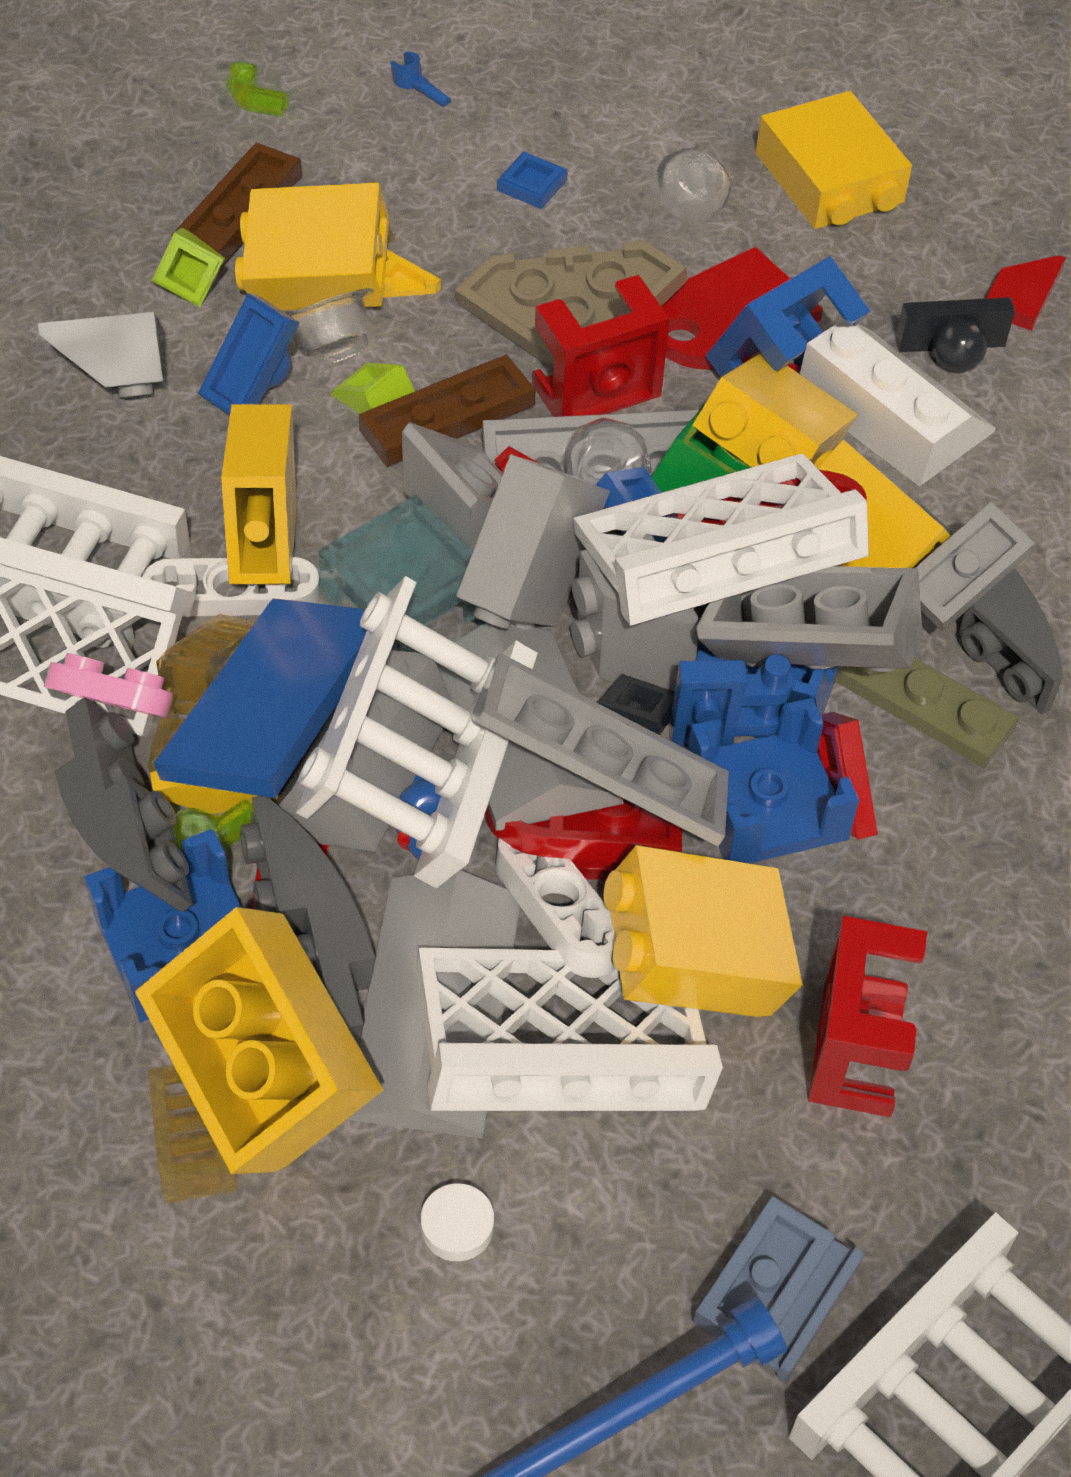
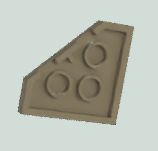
[455,240,687,370]

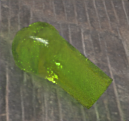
[226,61,289,118]
[174,799,252,851]

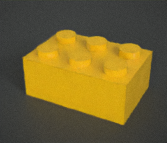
[135,907,384,1174]

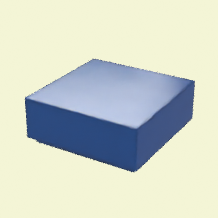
[497,151,568,209]

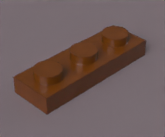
[171,142,302,267]
[359,354,536,467]

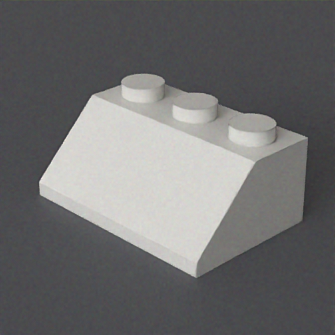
[800,319,996,486]

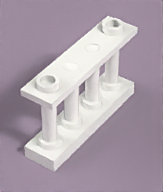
[0,456,190,649]
[296,576,538,889]
[789,1212,1071,1477]

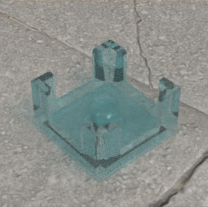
[318,495,478,653]

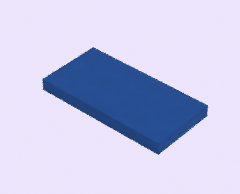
[154,598,367,798]

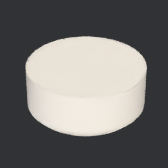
[421,1184,494,1261]

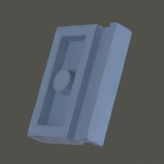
[693,1196,865,1383]

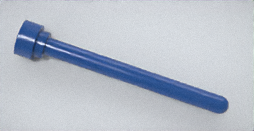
[480,1296,788,1477]

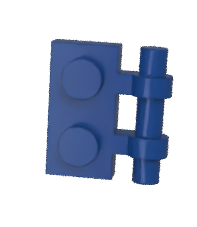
[668,654,794,747]

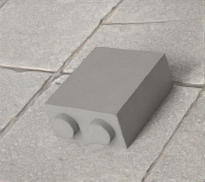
[456,454,610,629]

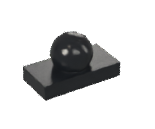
[895,297,1015,373]

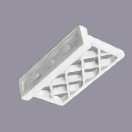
[573,453,869,626]
[0,538,196,737]
[416,948,723,1111]

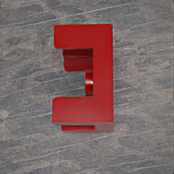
[532,274,670,417]
[808,916,927,1117]

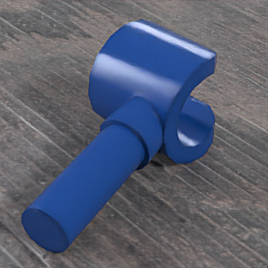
[390,52,451,107]

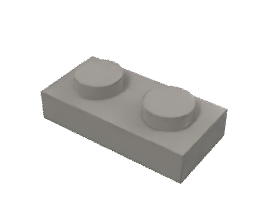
[915,502,1035,631]

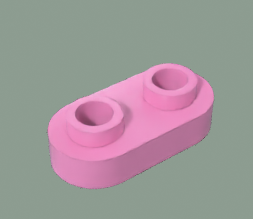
[44,653,174,719]

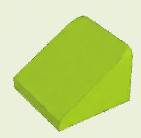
[151,228,225,307]
[330,363,415,414]

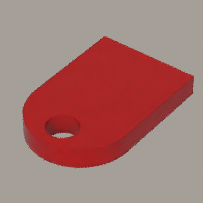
[662,246,823,370]
[485,798,682,863]

